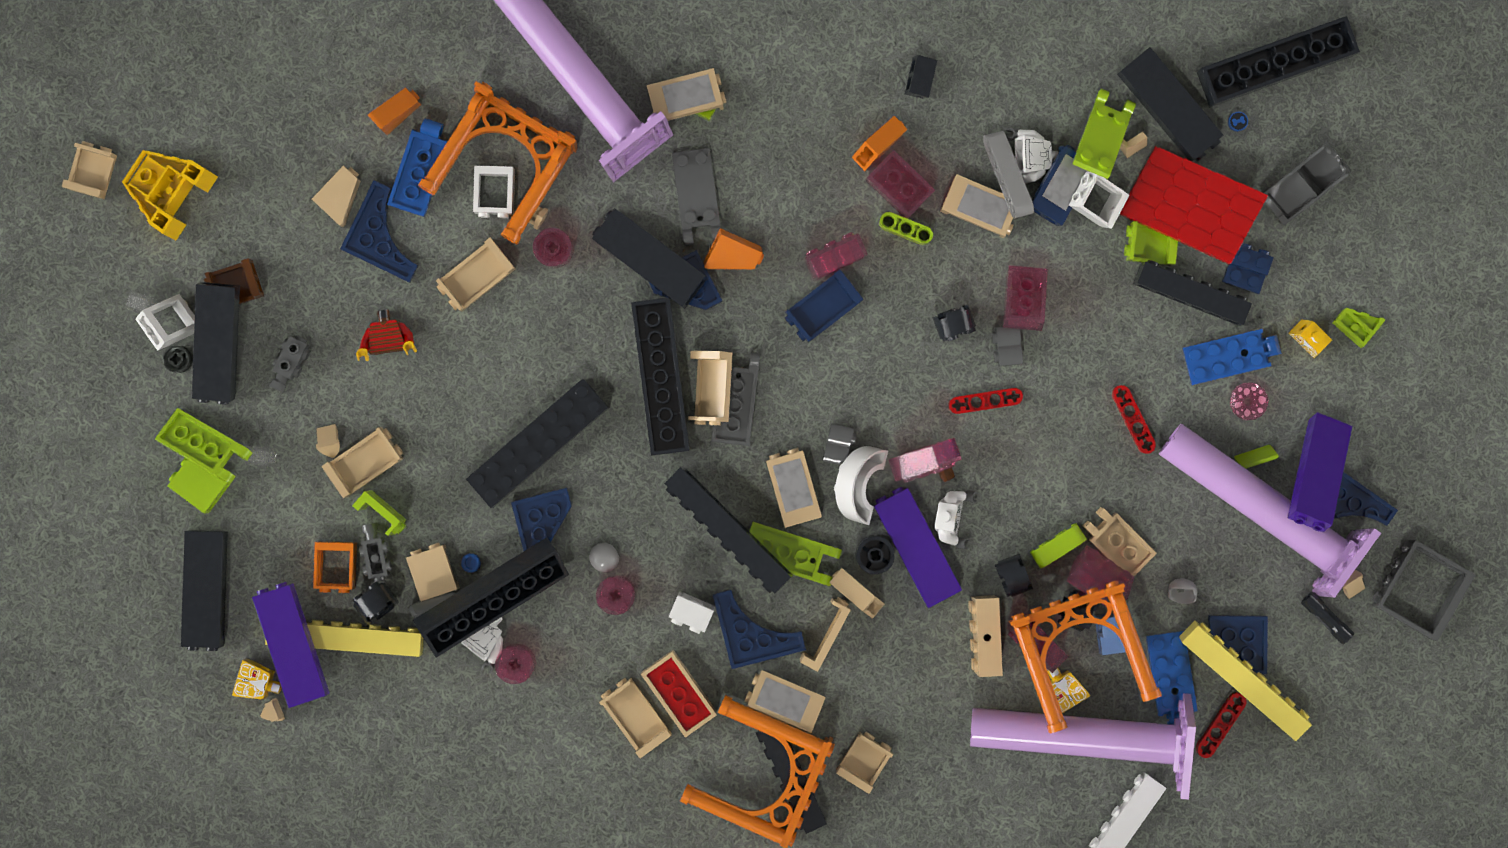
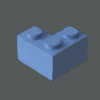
[1094,613,1125,655]

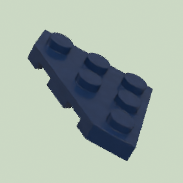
[649,250,723,310]
[511,488,572,551]
[1208,615,1268,674]

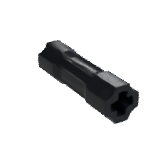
[1301,592,1354,644]

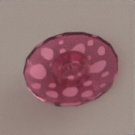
[1230,382,1268,420]

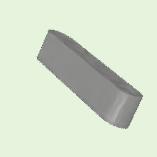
[983,131,1034,219]

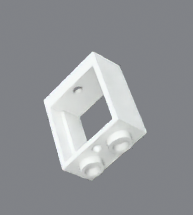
[473,166,515,218]
[1069,171,1129,229]
[136,294,195,351]

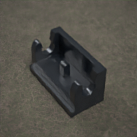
[904,55,938,99]

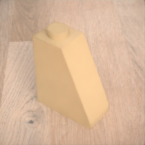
[312,166,361,227]
[829,568,885,618]

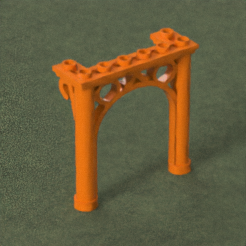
[418,81,577,245]
[1009,581,1162,733]
[680,695,835,848]

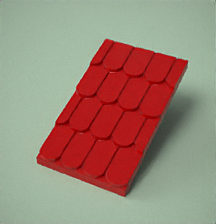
[1120,146,1268,265]

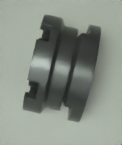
[162,346,193,373]

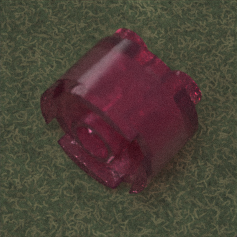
[533,228,573,268]
[596,575,636,615]
[495,643,536,684]

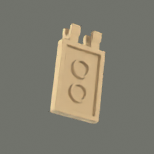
[1083,507,1157,580]

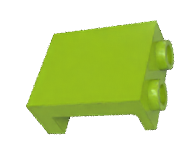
[1124,221,1178,266]
[167,458,230,514]
[352,490,407,536]

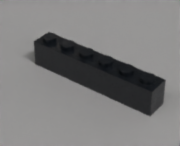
[1133,260,1252,326]
[755,718,827,834]

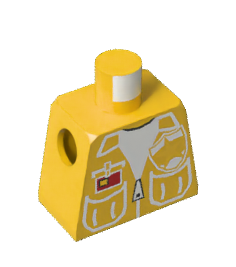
[1289,319,1332,358]
[232,658,282,699]
[1047,665,1090,713]

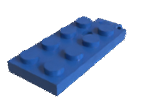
[387,118,448,217]
[1182,329,1282,385]
[1146,631,1198,725]

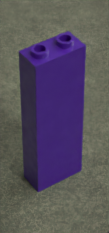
[1287,412,1353,532]
[873,486,962,608]
[252,582,330,708]

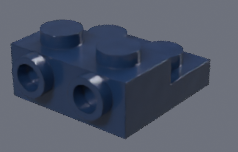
[1222,243,1274,294]

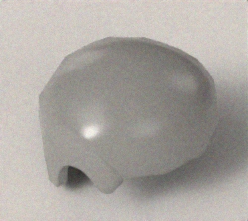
[589,542,619,573]
[1168,578,1198,604]

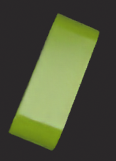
[879,212,933,245]
[1030,523,1087,569]

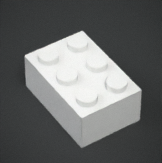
[669,591,715,634]

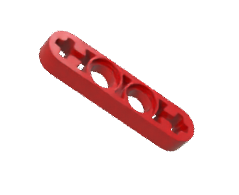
[1112,385,1156,454]
[948,388,1023,414]
[1196,692,1247,758]

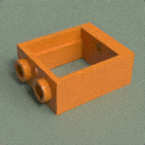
[313,541,357,593]

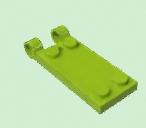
[1072,88,1136,179]
[155,408,253,485]
[750,522,842,586]

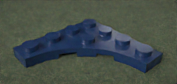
[340,180,418,283]
[1334,472,1398,526]
[713,590,806,669]

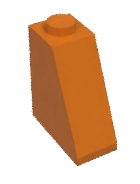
[368,87,421,135]
[852,116,908,171]
[703,228,764,269]

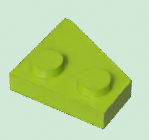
[1332,308,1385,348]

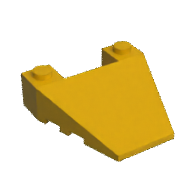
[122,150,218,241]

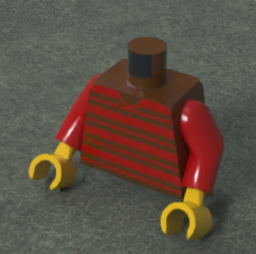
[356,310,417,361]

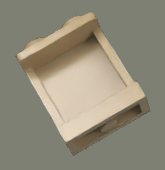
[62,141,117,199]
[406,543,460,601]
[836,732,894,794]

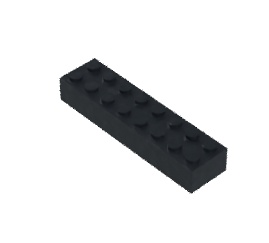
[1197,16,1360,108]
[631,298,690,456]
[466,379,609,508]
[664,467,794,594]
[413,537,569,658]

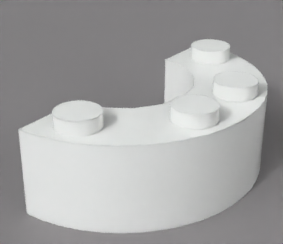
[834,446,888,525]

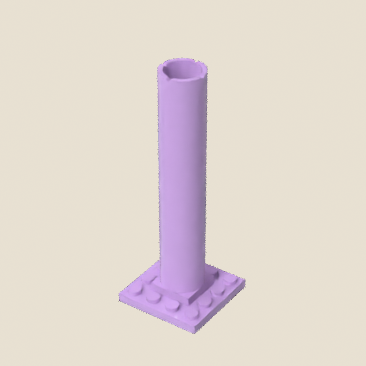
[494,0,673,183]
[1159,424,1381,598]
[970,693,1196,800]

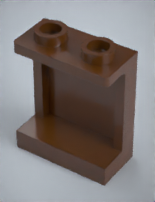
[204,258,264,304]

